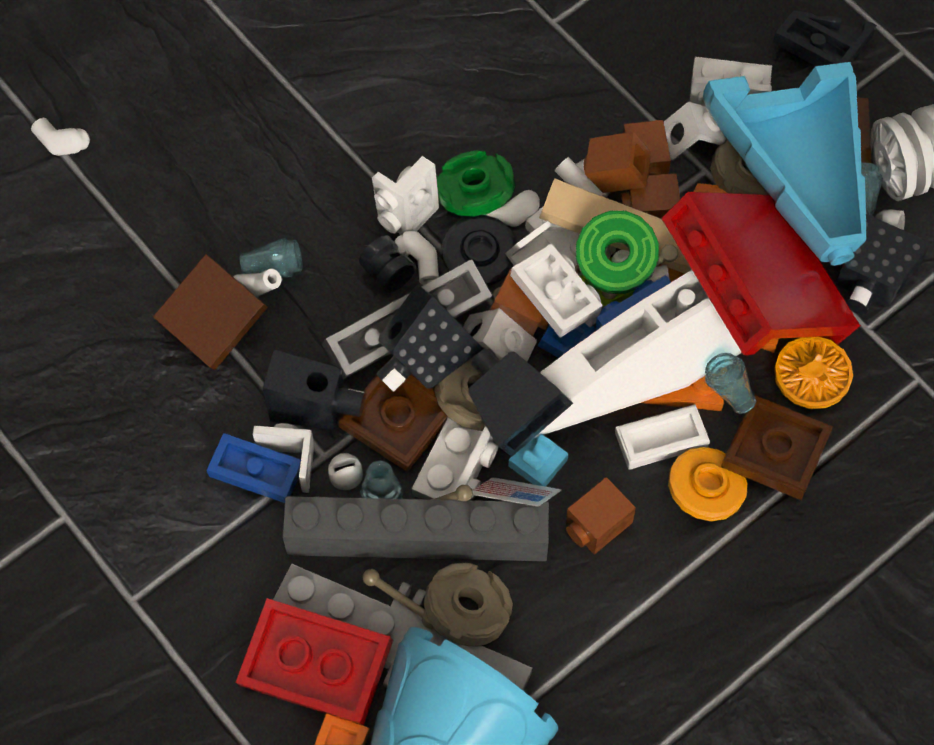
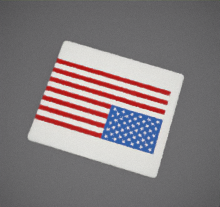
[472,478,562,506]

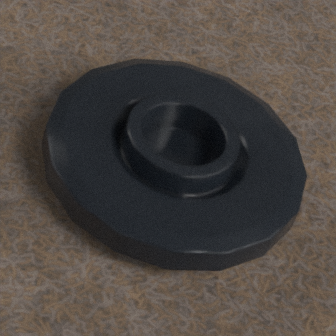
[442,215,517,286]

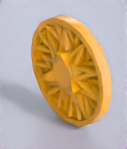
[774,336,853,409]
[668,447,748,521]

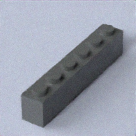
[283,496,549,561]

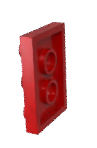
[235,598,393,726]

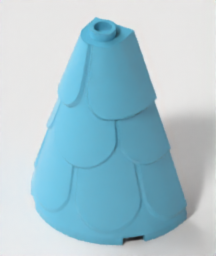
[703,62,866,266]
[370,627,558,745]

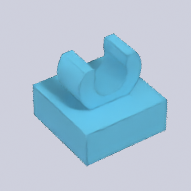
[508,434,568,487]

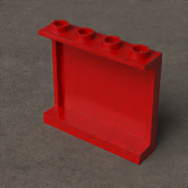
[661,192,861,355]

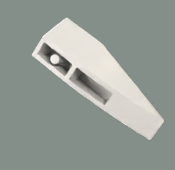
[534,270,742,438]

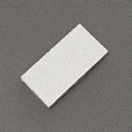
[615,404,710,470]

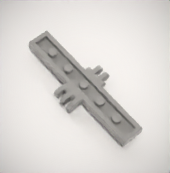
[273,564,532,691]

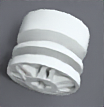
[870,104,934,201]

